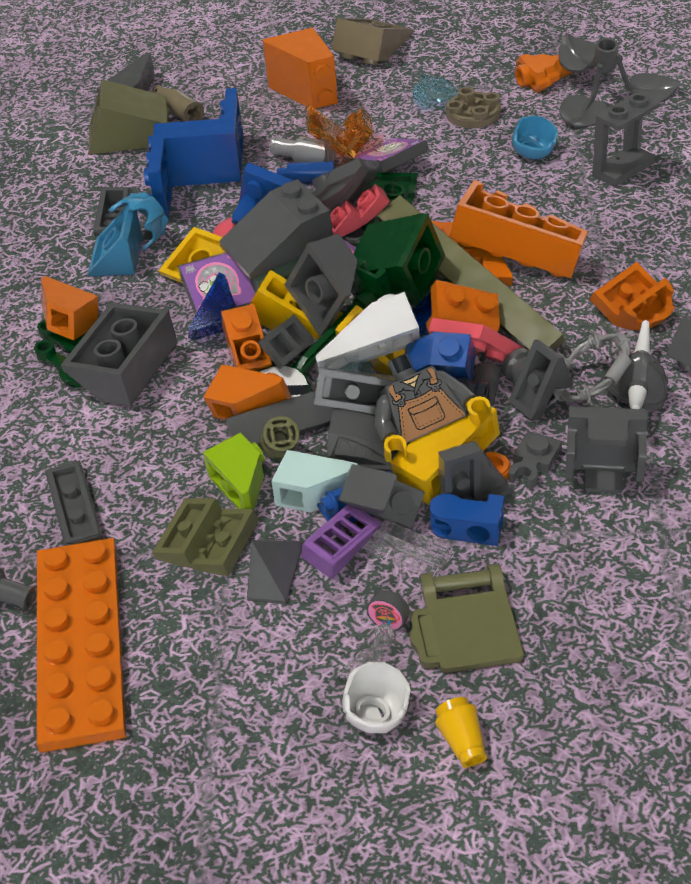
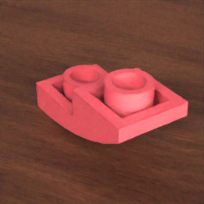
[330,184,390,237]

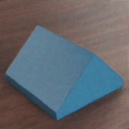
[87,204,143,277]

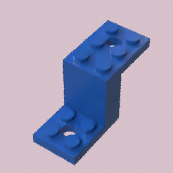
[144,88,244,220]

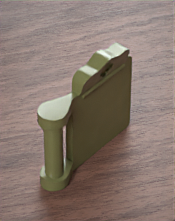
[410,563,524,673]

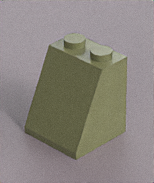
[88,79,171,155]

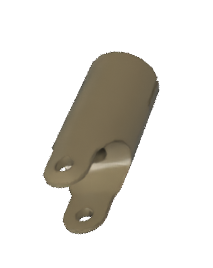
[153,85,204,121]

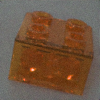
[305,105,374,158]

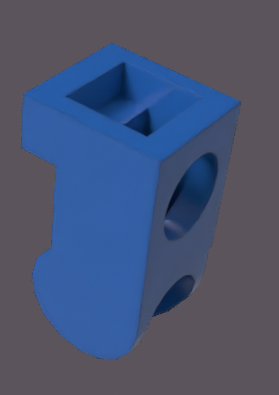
[430,493,505,546]

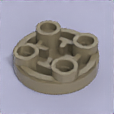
[446,87,501,128]

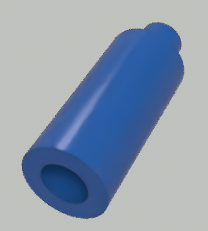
[277,161,335,184]

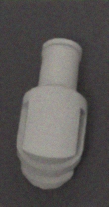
[270,136,336,163]

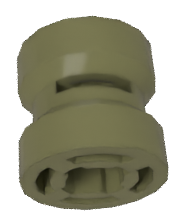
[260,416,299,460]

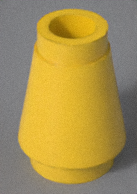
[435,697,487,768]

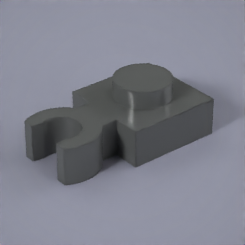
[509,431,562,489]

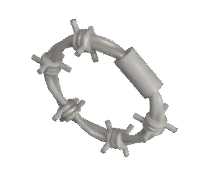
[550,329,634,406]

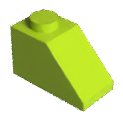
[203,432,265,509]

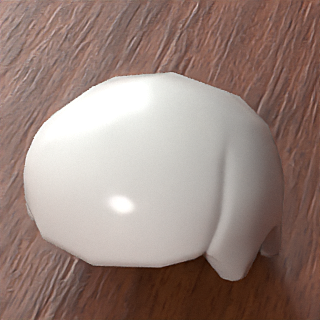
[342,662,411,733]

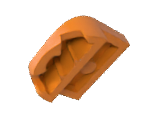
[589,262,675,330]
[426,280,500,355]

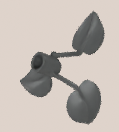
[559,33,681,128]

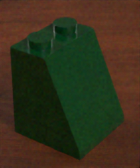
[351,213,445,307]

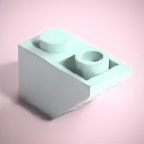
[271,450,358,512]

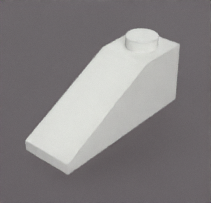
[315,292,420,371]

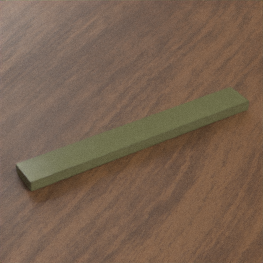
[377,195,566,351]

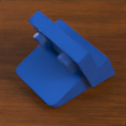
[232,162,306,225]

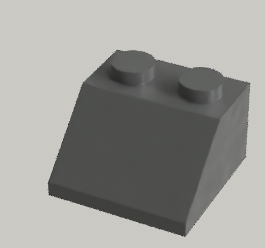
[285,234,357,336]

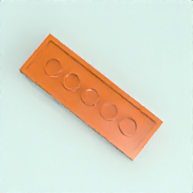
[37,538,127,753]

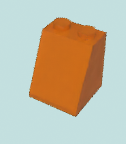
[262,27,338,109]

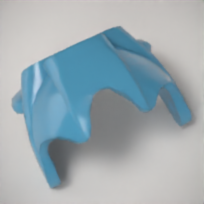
[109,192,168,251]

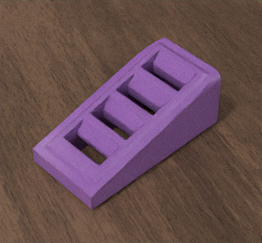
[302,505,381,579]

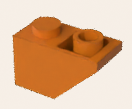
[41,276,98,340]
[221,304,272,371]
[203,364,292,420]

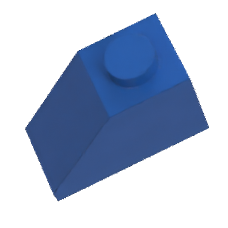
[405,332,476,382]

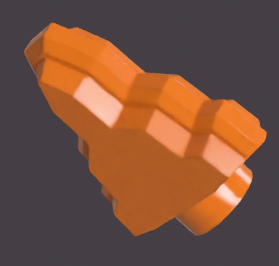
[515,54,573,93]

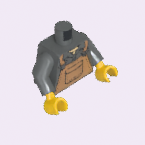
[374,354,492,462]

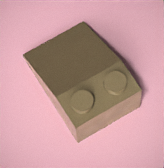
[331,18,414,65]

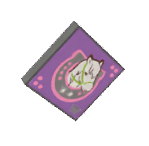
[349,138,429,173]
[178,252,256,324]

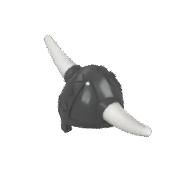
[607,320,668,410]

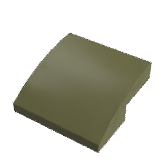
[152,498,259,576]

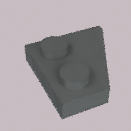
[438,441,514,502]

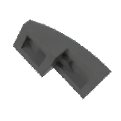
[258,315,315,369]

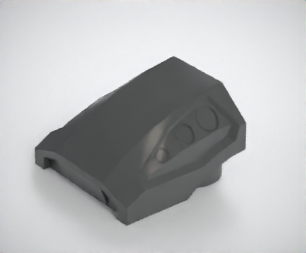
[311,158,381,214]
[327,408,399,473]

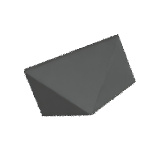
[247,538,303,605]

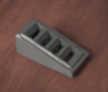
[93,187,132,236]

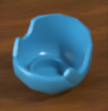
[512,115,558,160]

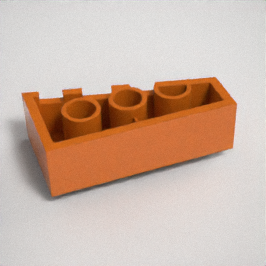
[449,179,588,278]

